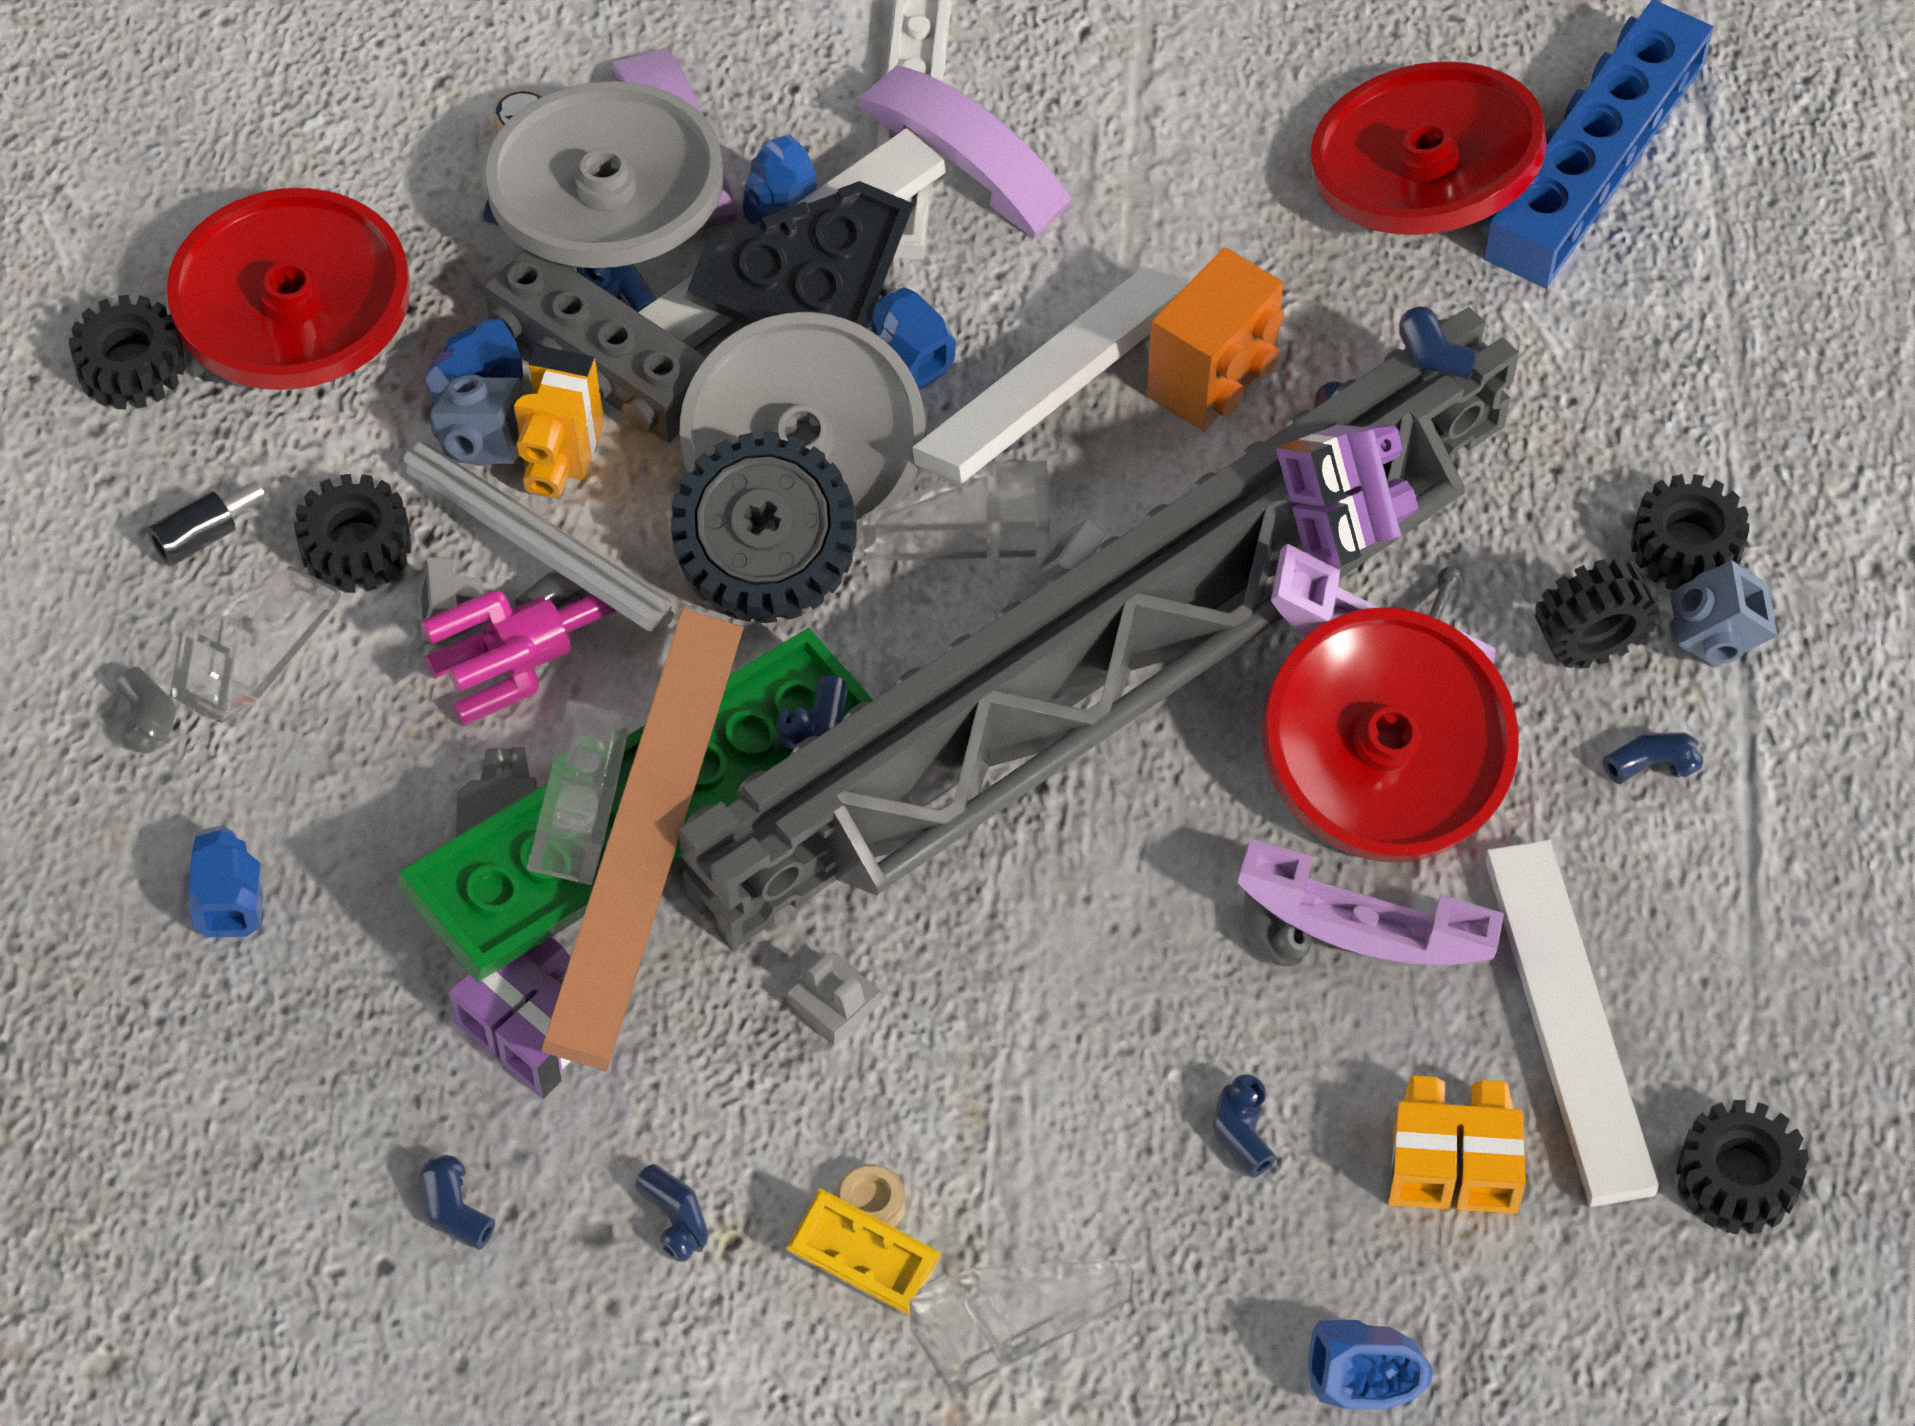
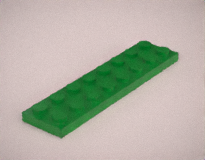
[397,627,873,983]

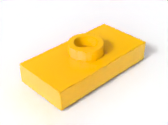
[786,1187,942,1317]

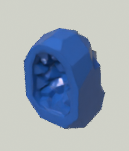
[742,134,817,224]
[870,287,956,389]
[425,317,524,402]
[189,825,263,938]
[1308,1320,1433,1410]

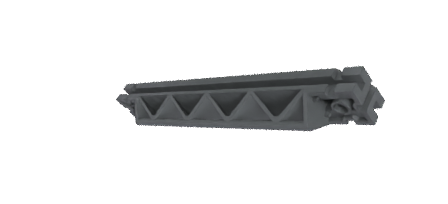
[679,307,1519,950]

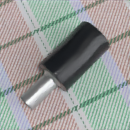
[147,480,266,567]

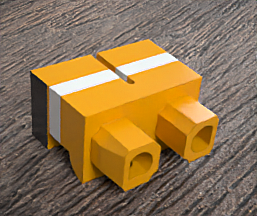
[514,345,604,498]
[1388,1075,1526,1214]

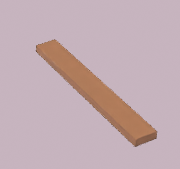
[541,608,744,1072]

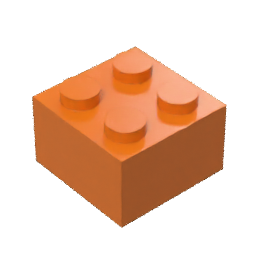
[1146,247,1284,432]

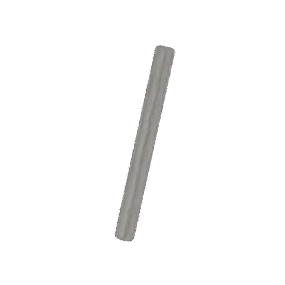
[403,442,674,633]

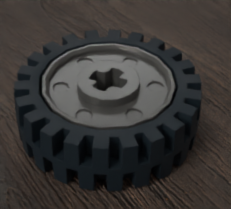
[671,432,857,623]

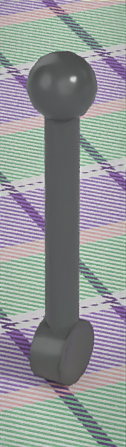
[1429,567,1462,620]

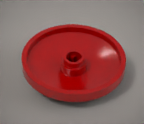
[1311,61,1547,235]
[167,188,410,390]
[1262,607,1519,863]

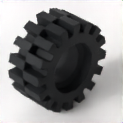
[69,295,185,410]
[294,474,412,593]
[1631,474,1750,590]
[1534,558,1660,669]
[1676,1100,1809,1234]

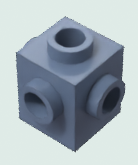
[430,375,524,466]
[1670,560,1778,668]

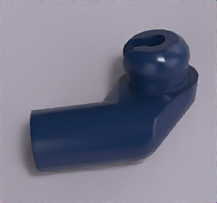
[576,264,657,312]
[1399,306,1478,380]
[1603,732,1703,784]
[418,1155,496,1250]

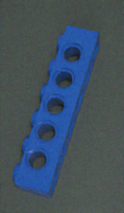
[1482,0,1714,289]

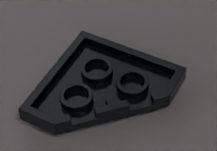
[684,181,914,328]

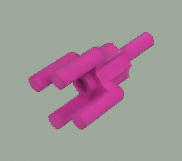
[420,590,617,726]

